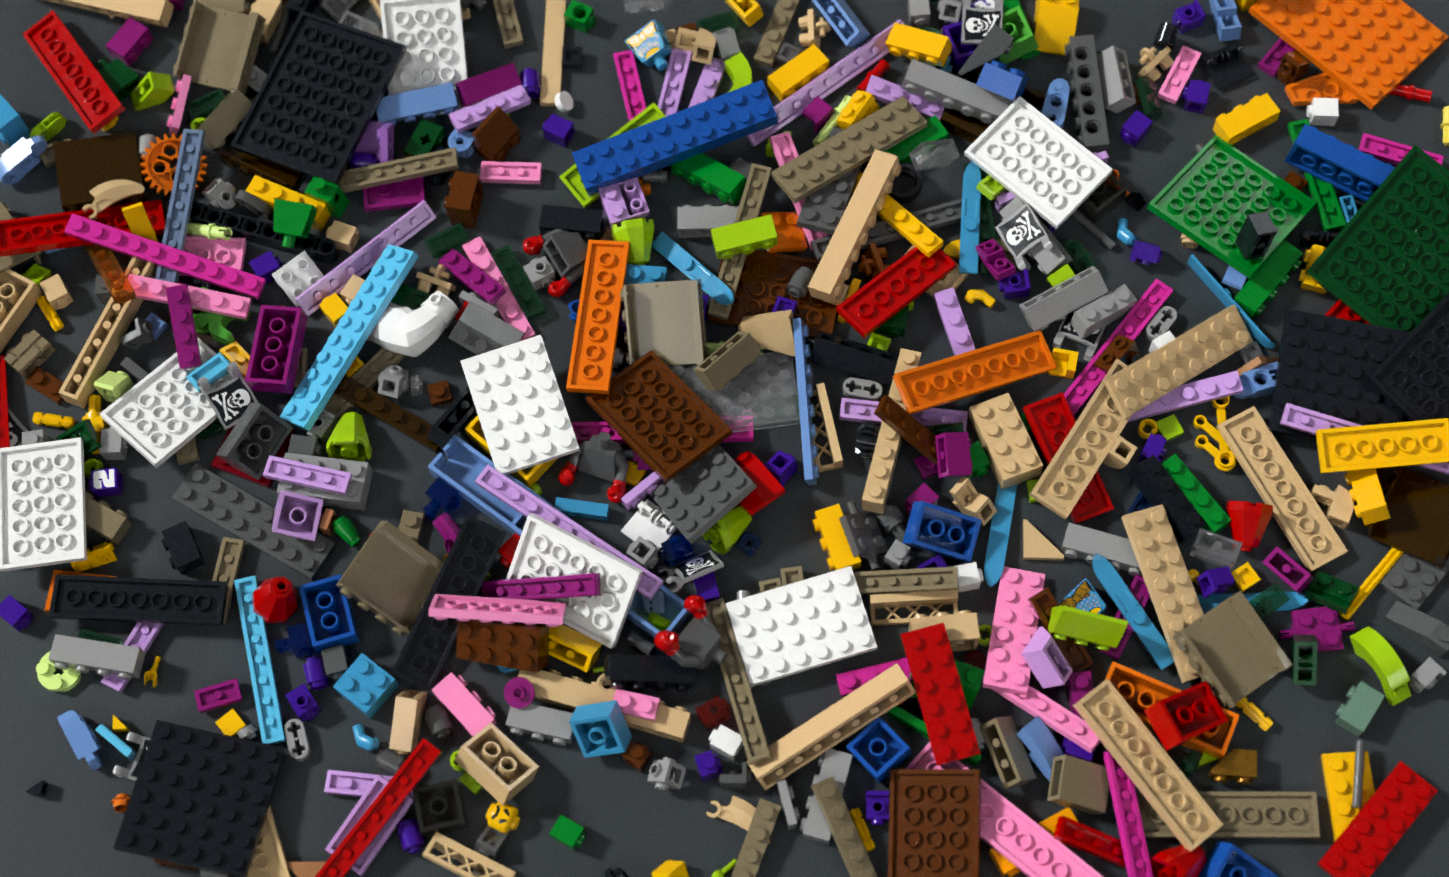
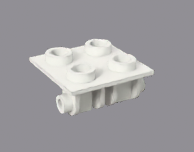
[271,250,324,307]
[621,499,677,552]

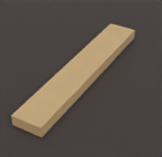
[540,0,566,107]

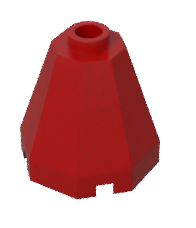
[1225,501,1273,552]
[252,577,298,623]
[1150,845,1206,877]

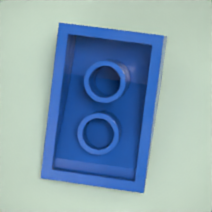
[1198,841,1279,877]

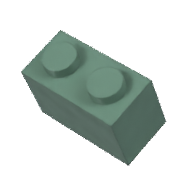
[1335,681,1385,737]

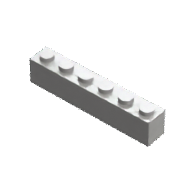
[901,59,1014,124]

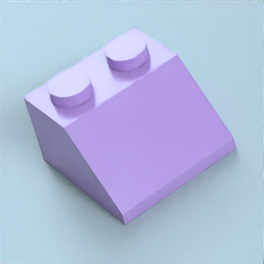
[272,490,324,542]

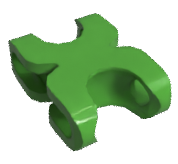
[193,287,251,346]

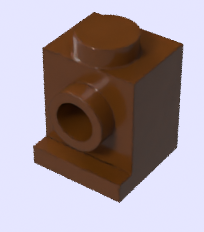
[622,741,654,773]

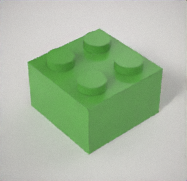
[999,6,1039,64]

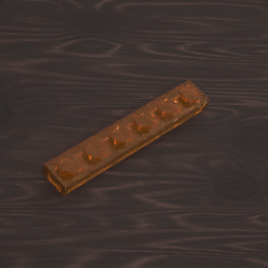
[83,244,136,304]

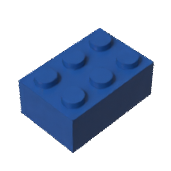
[903,501,982,562]
[299,574,360,654]

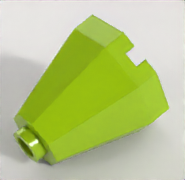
[611,218,654,265]
[326,411,372,462]
[702,505,752,555]

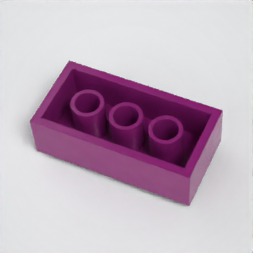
[245,305,308,394]

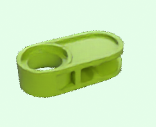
[29,112,67,142]

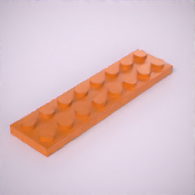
[566,240,630,394]
[893,330,1057,414]

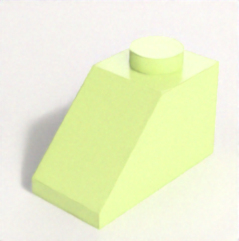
[93,371,134,403]

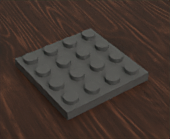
[651,444,757,545]

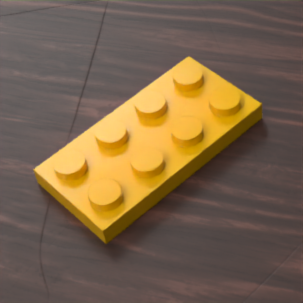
[1321,751,1375,841]

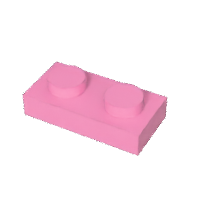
[613,688,660,722]

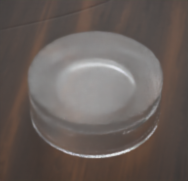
[411,375,422,396]

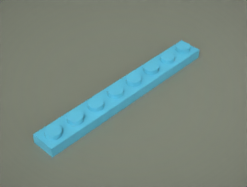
[234,575,286,745]

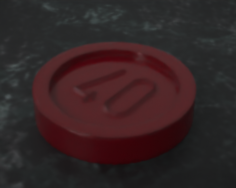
[964,651,986,670]

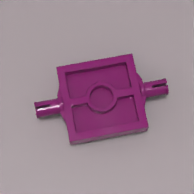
[1278,607,1355,653]

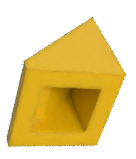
[112,715,130,733]

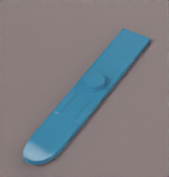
[959,161,981,275]
[652,231,734,306]
[1187,254,1276,349]
[984,483,1017,587]
[1092,554,1174,670]
[1197,591,1308,614]

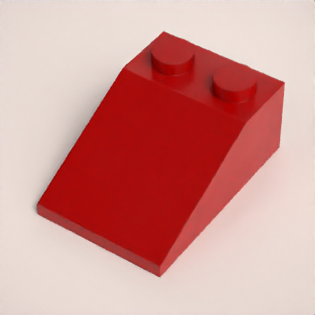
[734,450,786,516]
[1144,681,1229,751]

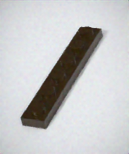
[334,374,440,453]

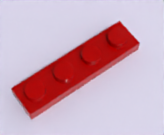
[1054,816,1127,870]

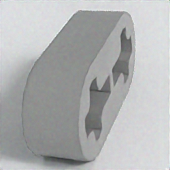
[1145,306,1177,342]
[843,378,882,401]
[284,719,311,761]

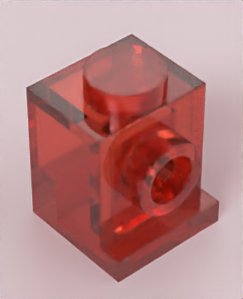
[695,695,731,732]

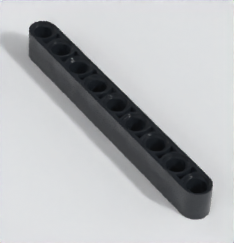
[167,200,339,264]

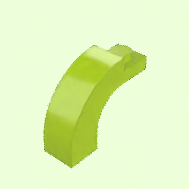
[724,52,752,92]
[1349,626,1412,706]

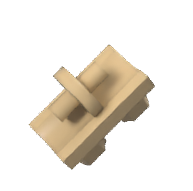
[799,9,831,49]
[1136,46,1174,83]
[416,264,457,297]

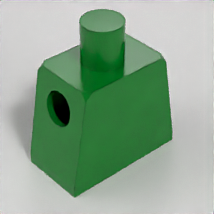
[305,177,349,218]
[273,199,318,249]

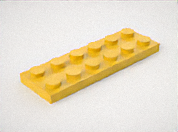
[1315,418,1449,474]

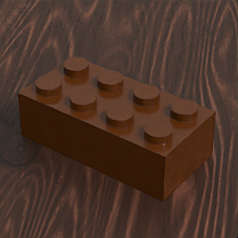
[456,619,549,673]

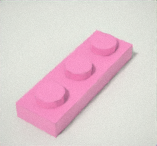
[1157,45,1201,105]
[166,74,192,136]
[480,161,542,184]

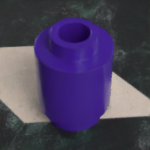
[519,68,541,99]
[350,152,380,169]
[303,656,329,691]
[397,819,425,854]

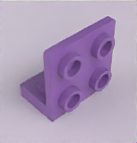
[354,121,394,163]

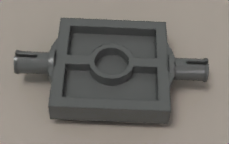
[839,501,888,571]

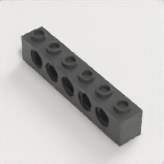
[1065,34,1109,153]

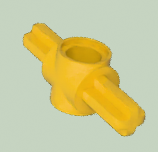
[82,395,108,455]

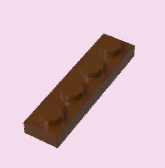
[874,395,938,464]
[1028,587,1094,673]

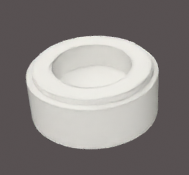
[555,91,574,112]

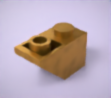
[1207,749,1257,785]

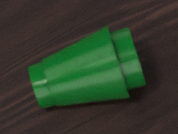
[332,515,362,547]

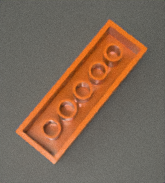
[1104,662,1240,761]

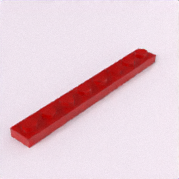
[315,738,442,877]

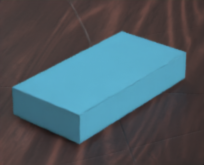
[186,352,230,393]
[95,724,137,761]

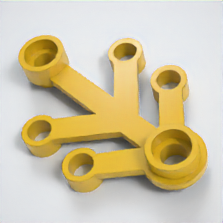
[1193,396,1236,472]

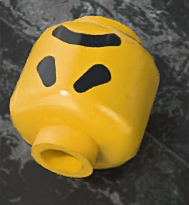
[485,802,521,833]

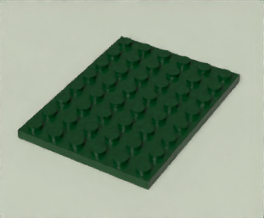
[1305,145,1449,332]

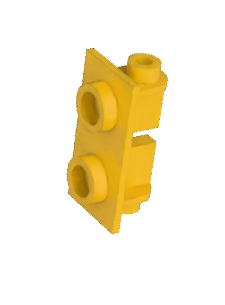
[70,541,117,572]

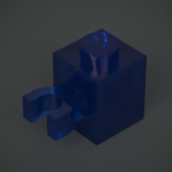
[423,477,461,520]
[659,534,694,567]
[274,622,316,658]

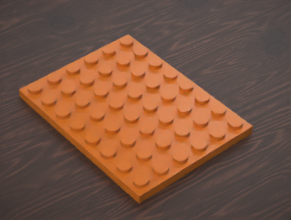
[1248,0,1449,110]

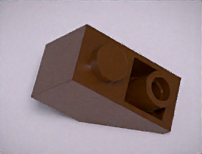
[1275,51,1311,85]

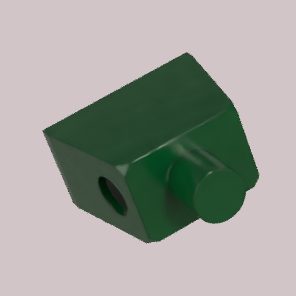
[97,58,141,102]

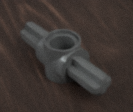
[876,503,908,546]

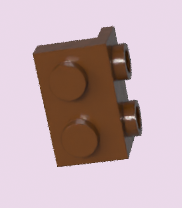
[1094,335,1141,374]

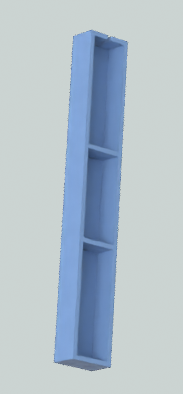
[428,435,692,638]

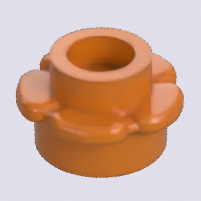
[111,793,130,813]

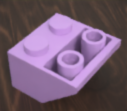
[598,177,650,229]
[1021,626,1073,689]

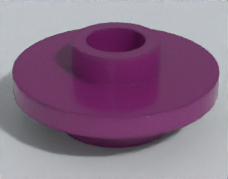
[504,677,535,708]

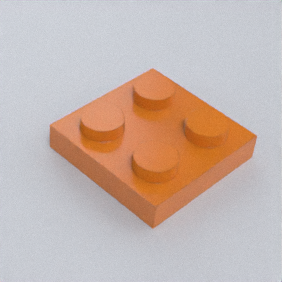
[759,211,808,253]

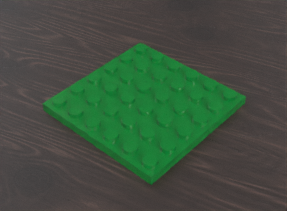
[1147,135,1317,279]

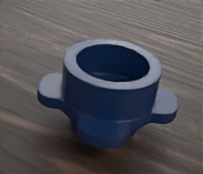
[736,531,762,556]

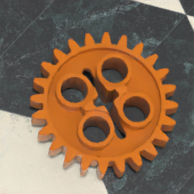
[140,133,207,198]

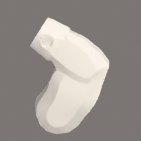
[367,291,459,357]

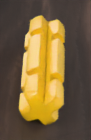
[36,295,64,331]
[32,412,75,429]
[1236,696,1274,731]
[849,808,875,852]

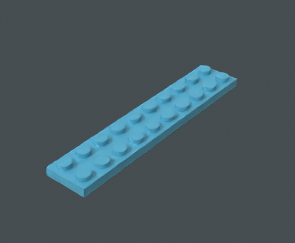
[279,244,419,431]

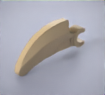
[82,179,145,220]
[706,796,770,845]

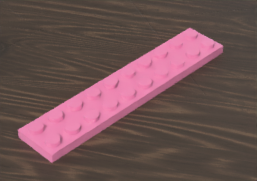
[906,742,1103,877]

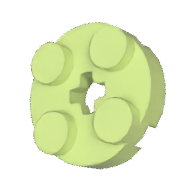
[36,651,82,692]

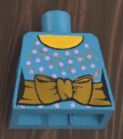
[625,19,672,71]
[1058,578,1106,615]

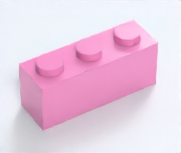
[432,672,497,737]

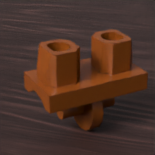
[857,243,891,279]

